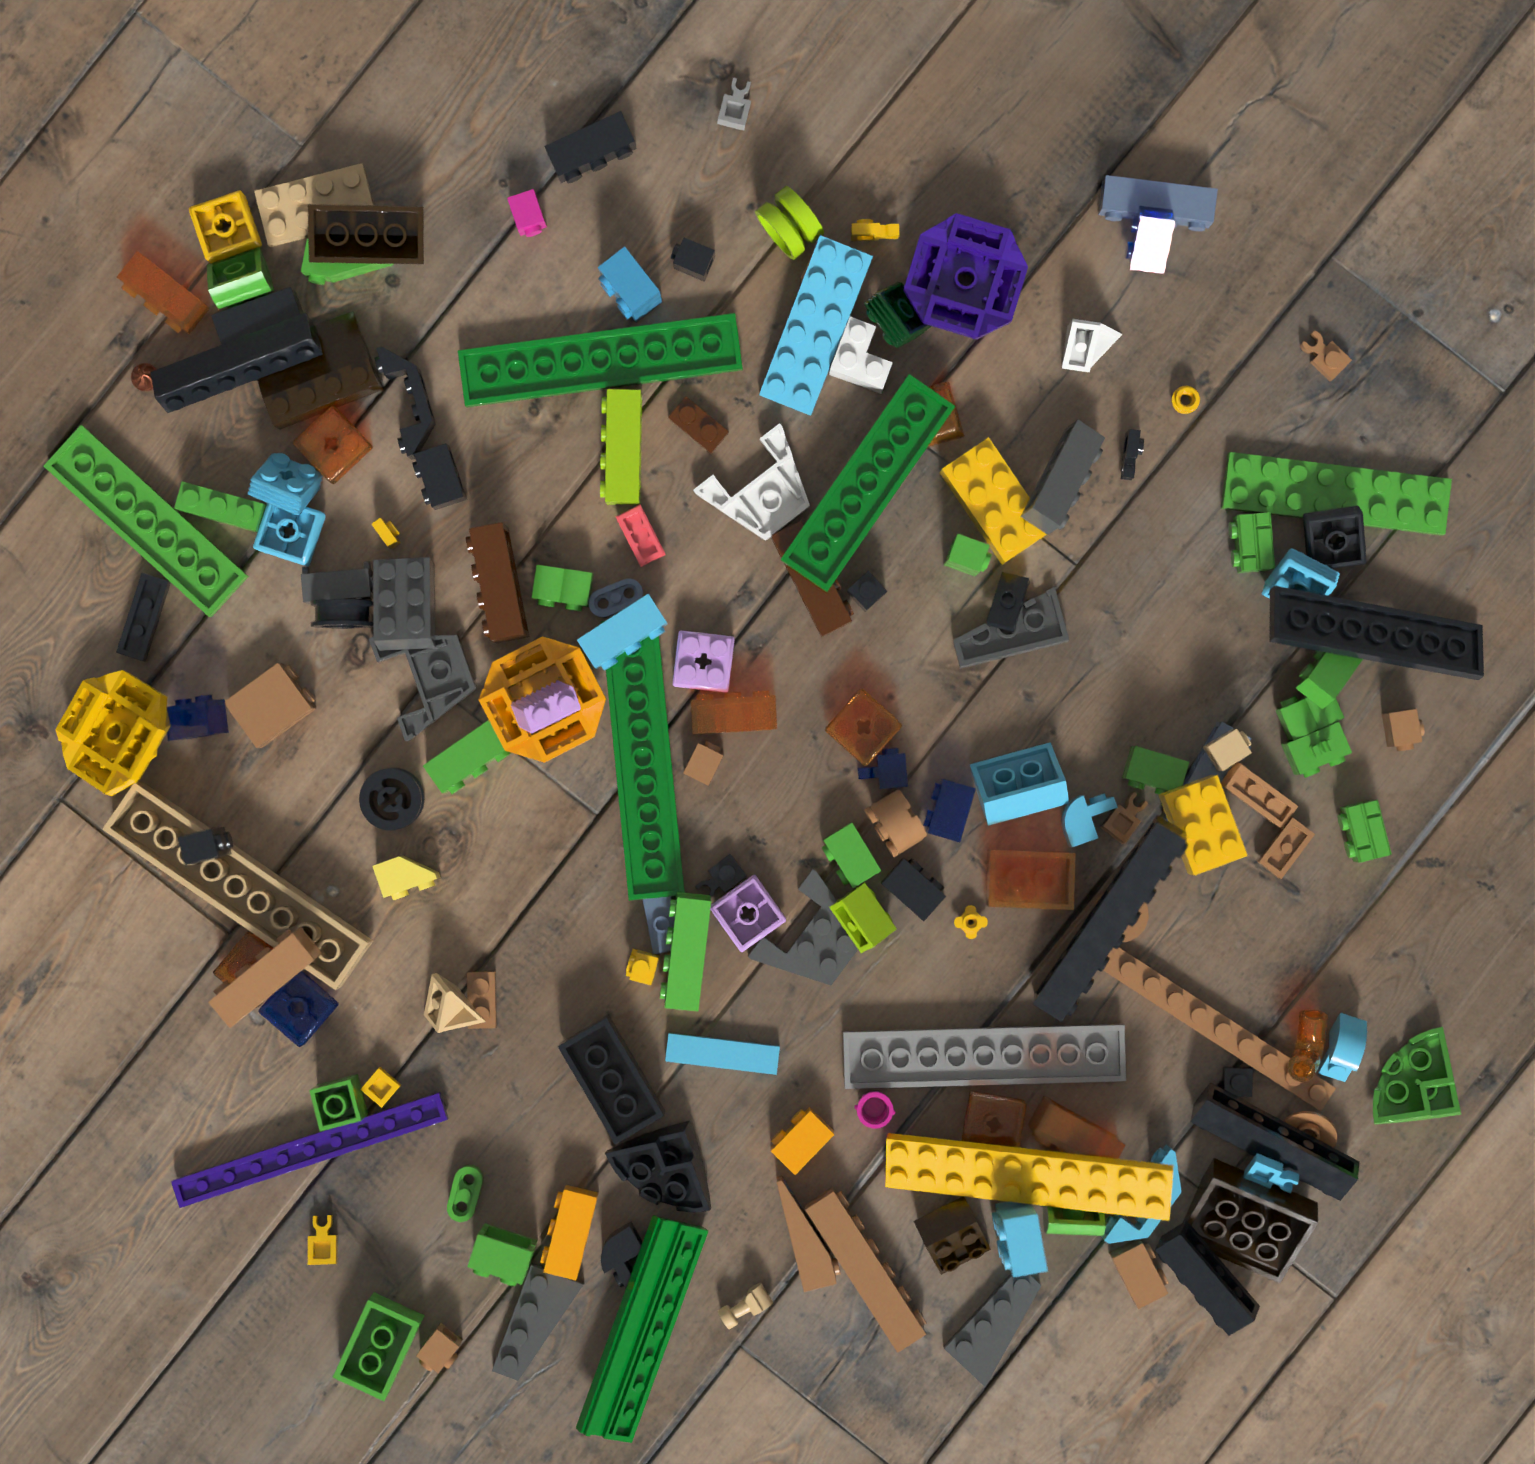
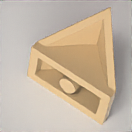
[424,973,485,1033]

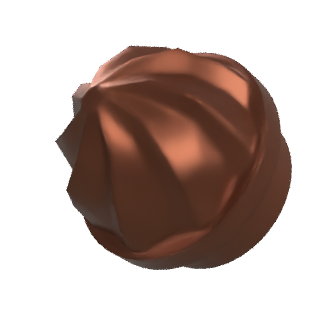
[131,363,157,391]

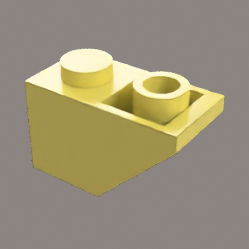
[372,855,441,900]

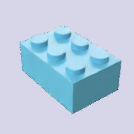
[991,1202,1048,1277]

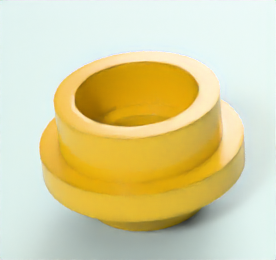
[1171,386,1200,414]

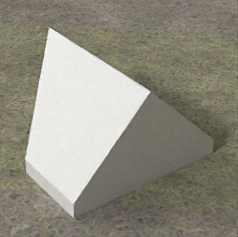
[1062,319,1122,372]

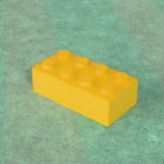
[940,437,1047,565]

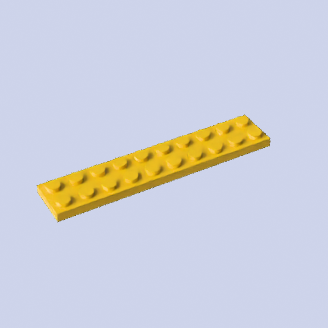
[885,1133,1174,1221]

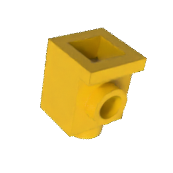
[626,948,660,985]

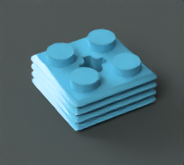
[247,453,323,515]
[253,503,326,566]
[1262,548,1340,599]

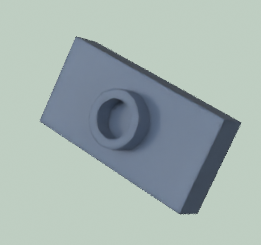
[643,896,674,954]

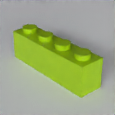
[600,389,642,505]

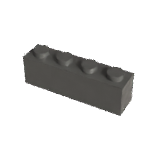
[1020,420,1105,535]

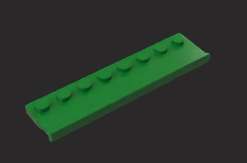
[576,1215,709,1443]

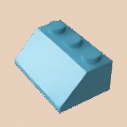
[970,742,1069,826]

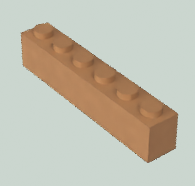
[805,1187,927,1353]

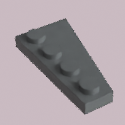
[953,587,1069,669]
[492,1263,584,1381]

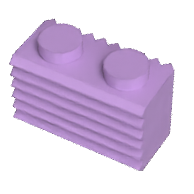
[511,680,581,734]

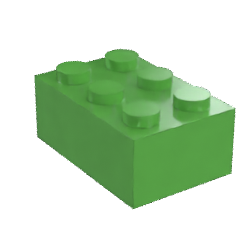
[332,1292,425,1401]

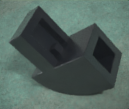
[601,1221,643,1288]

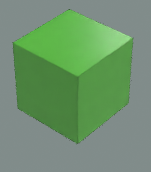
[309,1074,368,1131]

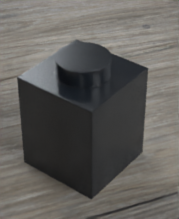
[670,237,715,282]
[847,570,887,612]

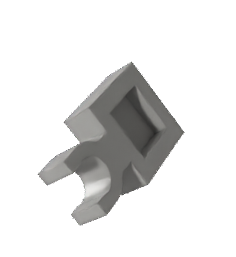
[717,78,751,131]

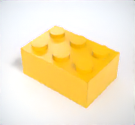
[1158,775,1248,876]

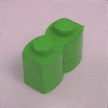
[532,565,594,612]
[1275,696,1344,741]

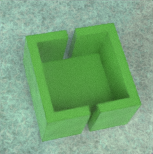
[467,1223,538,1286]

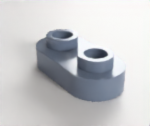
[589,579,643,618]

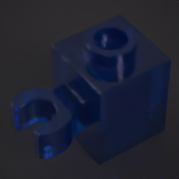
[858,748,908,789]

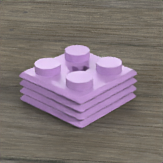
[673,630,734,693]
[710,875,786,952]

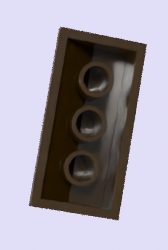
[308,204,424,264]

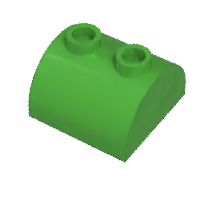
[207,247,274,309]
[1043,1206,1106,1236]

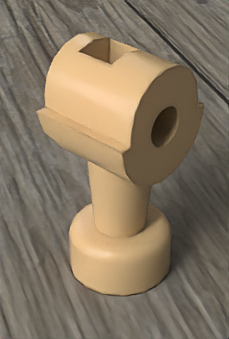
[718,1283,773,1330]

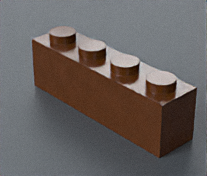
[771,521,854,638]

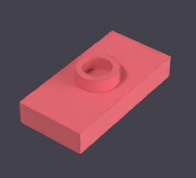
[616,505,666,567]

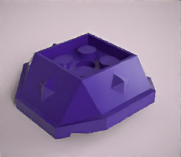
[903,213,1028,340]

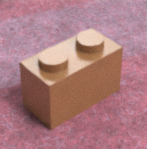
[1109,1239,1169,1309]

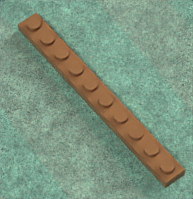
[1103,948,1336,1111]

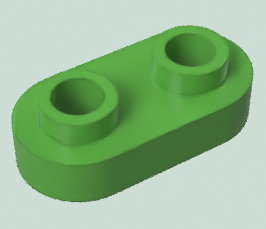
[447,1165,484,1222]

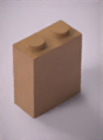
[223,663,316,748]

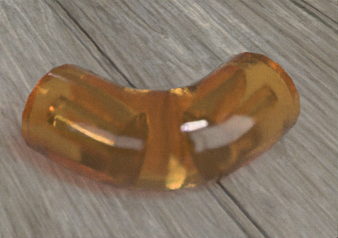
[1287,1009,1328,1082]

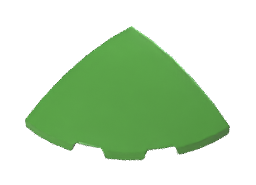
[1373,1027,1461,1124]

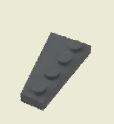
[943,1273,1041,1387]

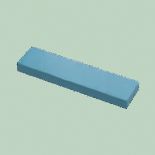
[665,1032,780,1075]

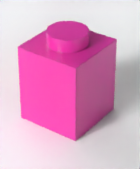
[507,189,547,237]

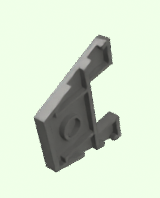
[369,635,477,742]
[748,869,858,985]

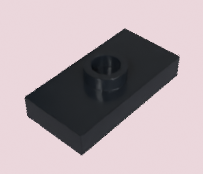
[987,572,1029,632]

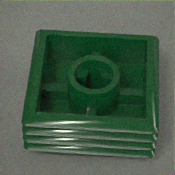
[864,282,932,348]

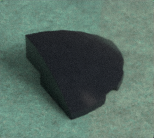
[605,1121,711,1212]

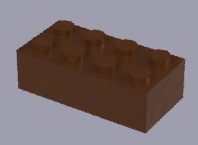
[466,522,530,643]

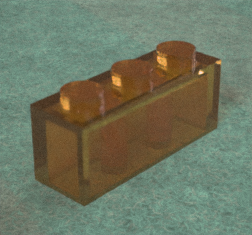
[117,251,210,334]
[691,690,777,734]

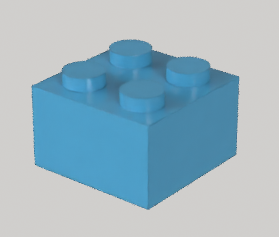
[598,246,662,322]

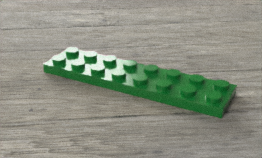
[780,374,955,592]

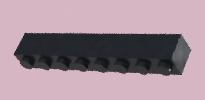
[1033,815,1188,1022]

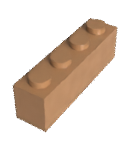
[208,927,322,1028]

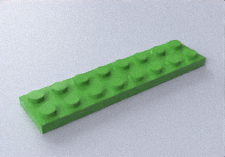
[44,425,249,617]
[1221,452,1452,535]

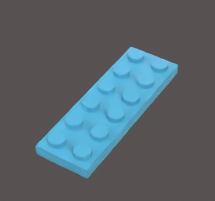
[759,235,873,416]

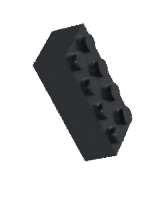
[557,1014,665,1144]

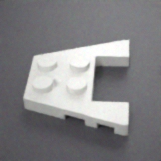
[693,423,810,541]

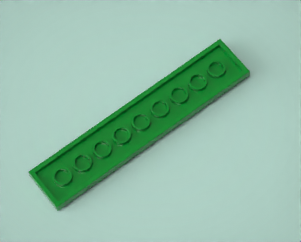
[457,313,743,408]
[601,621,685,901]

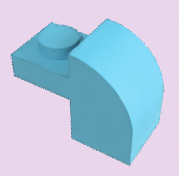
[1061,793,1118,847]
[1318,1013,1367,1082]

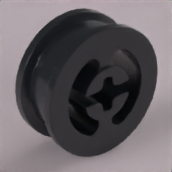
[311,599,373,629]
[359,768,425,830]

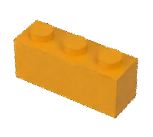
[540,1185,599,1280]

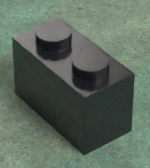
[412,443,467,510]
[177,827,233,866]
[880,858,946,921]

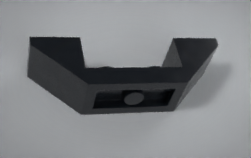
[374,347,436,460]

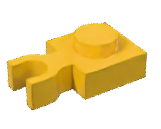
[851,219,899,241]
[308,1215,338,1265]

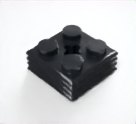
[1303,506,1367,569]

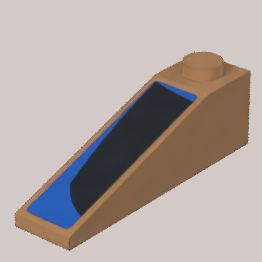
[776,1176,841,1292]

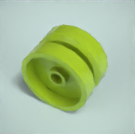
[755,186,824,260]

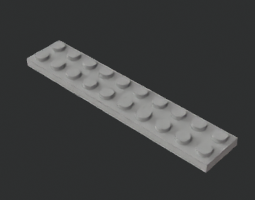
[843,1024,1126,1089]

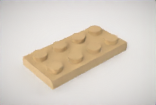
[254,163,374,247]

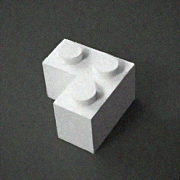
[829,317,893,394]

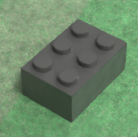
[373,557,435,651]

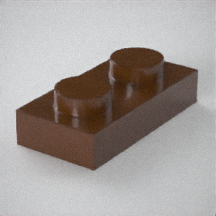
[668,396,729,454]

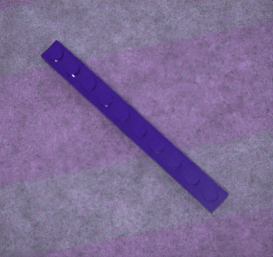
[171,1092,449,1208]

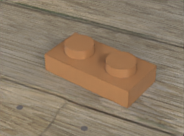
[1257,817,1315,879]
[467,971,497,1029]

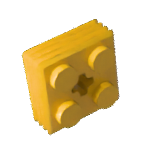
[189,190,262,263]

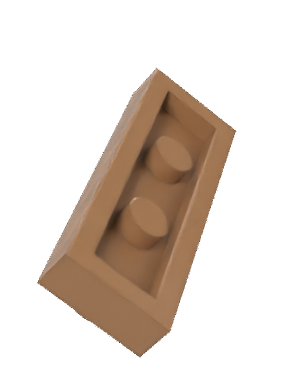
[1221,762,1298,829]

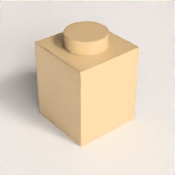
[1203,729,1252,771]

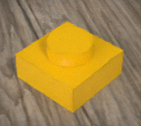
[371,518,401,549]
[360,1067,401,1108]

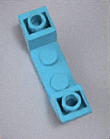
[1101,1145,1182,1244]

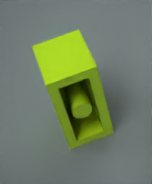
[829,883,897,953]

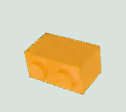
[771,1107,834,1175]

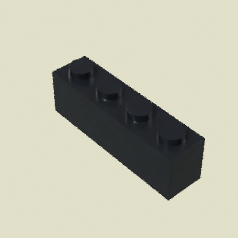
[1155,1220,1260,1336]

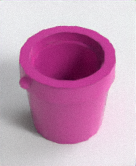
[854,1091,896,1129]

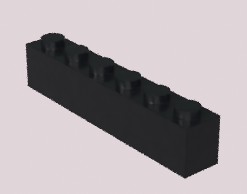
[150,313,323,413]
[1190,1083,1360,1201]

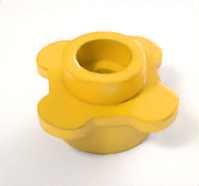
[954,905,988,939]

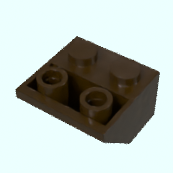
[914,1196,991,1275]

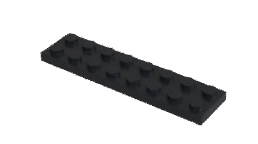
[1269,586,1484,680]

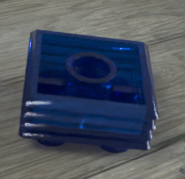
[258,971,339,1047]

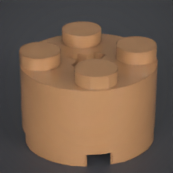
[864,789,927,857]

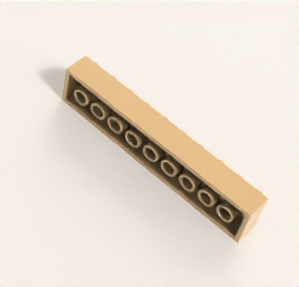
[102,782,373,990]

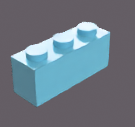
[577,594,668,671]

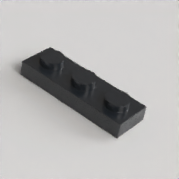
[116,573,171,662]

